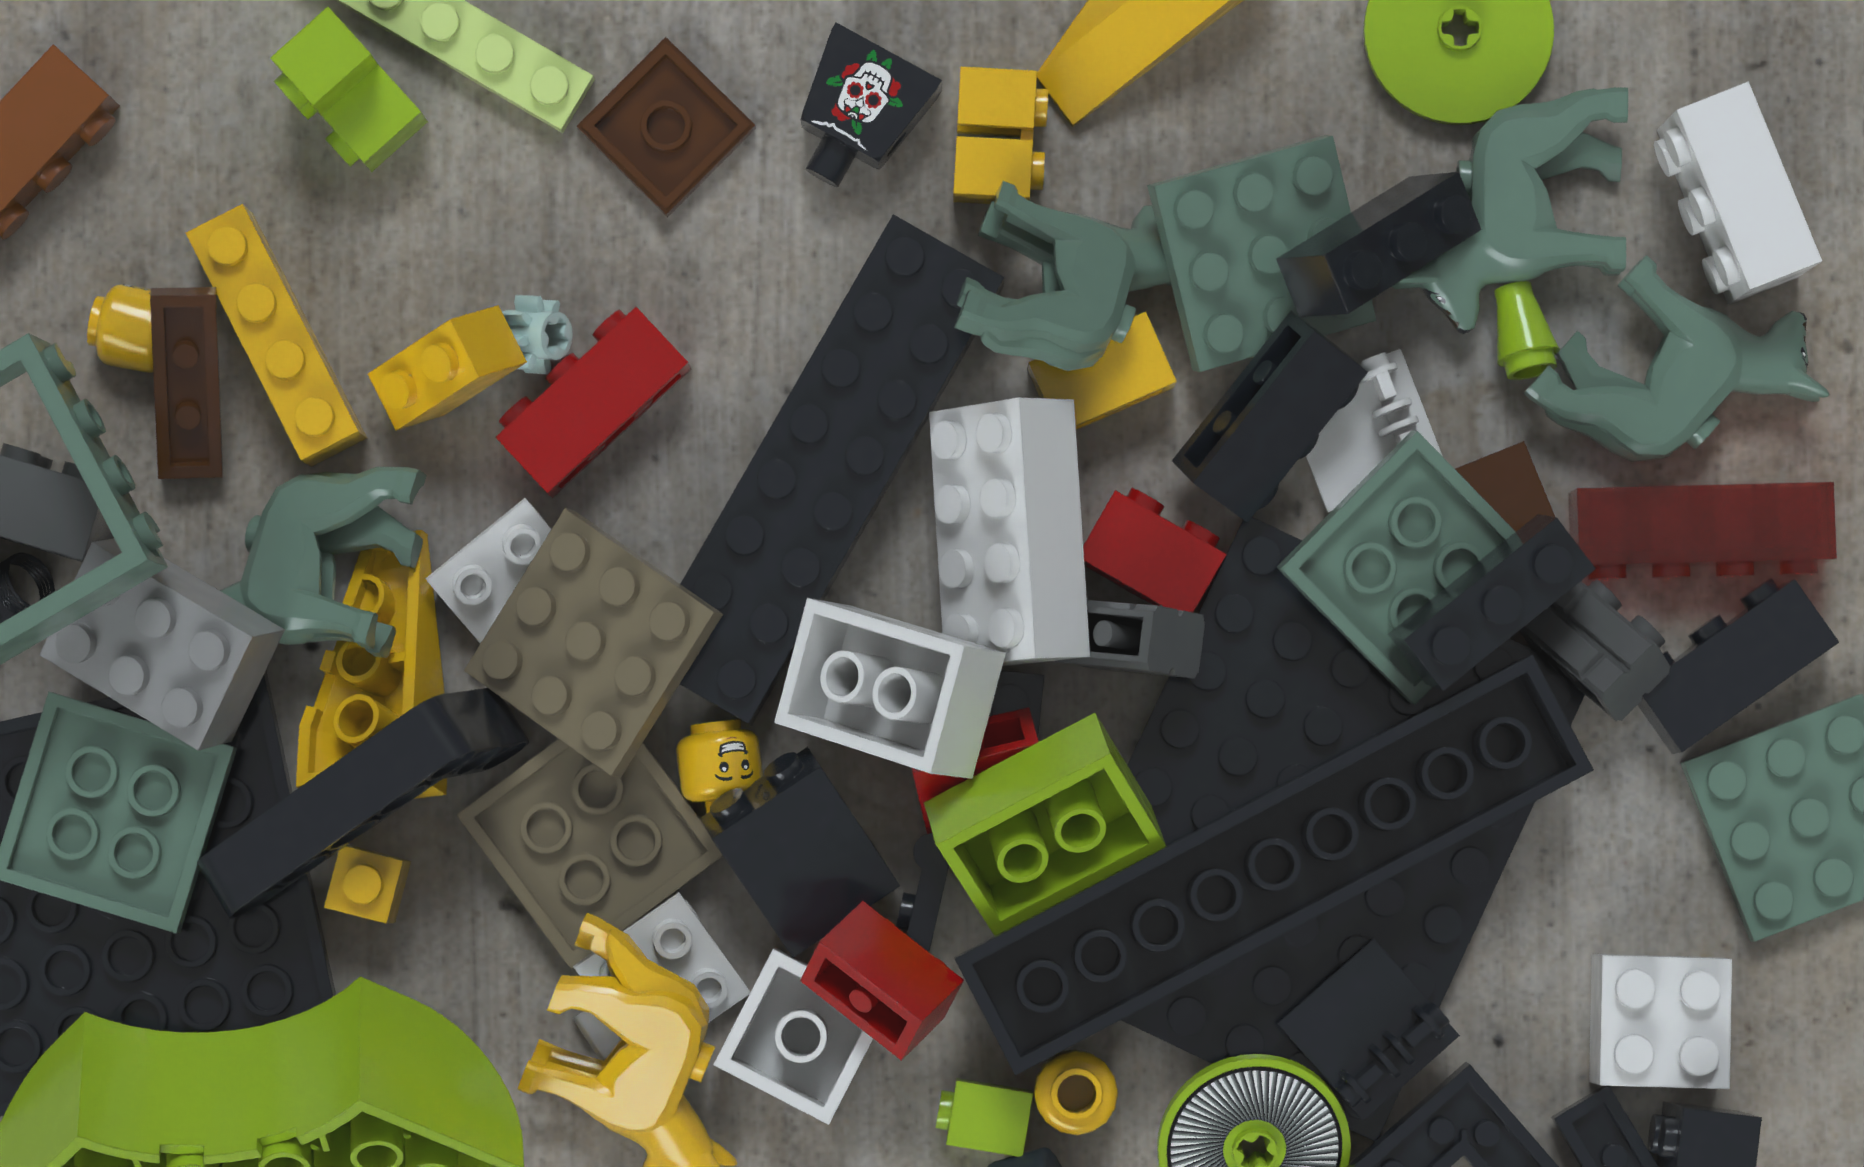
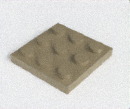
[464,508,723,777]
[457,739,723,969]

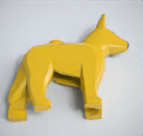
[517,913,737,1167]

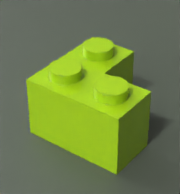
[270,6,428,172]

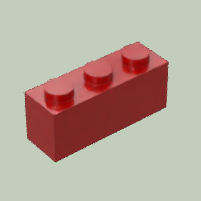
[495,307,691,498]

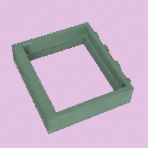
[0,333,168,665]

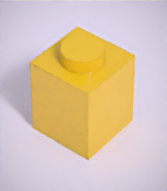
[324,845,411,924]

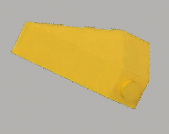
[1037,0,1244,127]
[296,530,447,799]

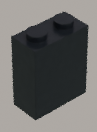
[700,746,900,958]

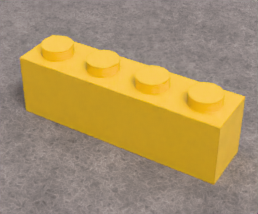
[186,204,367,467]

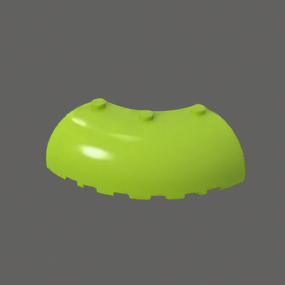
[0,976,524,1167]

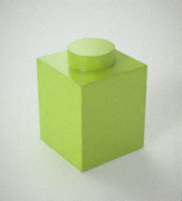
[935,1078,1033,1157]

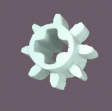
[502,295,573,374]

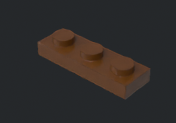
[150,287,223,479]

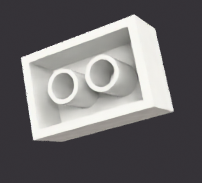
[1654,81,1822,305]
[774,598,1006,779]

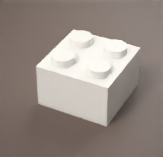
[713,948,873,1125]
[1589,954,1732,1089]

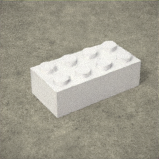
[929,397,1090,666]

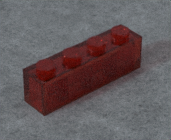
[1568,482,1837,580]

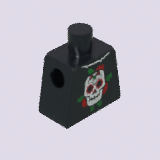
[800,22,942,187]

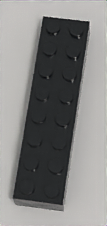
[679,214,1005,726]

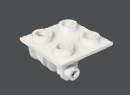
[1306,349,1442,512]
[425,498,551,644]
[573,892,751,1022]

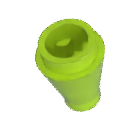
[1494,281,1560,380]

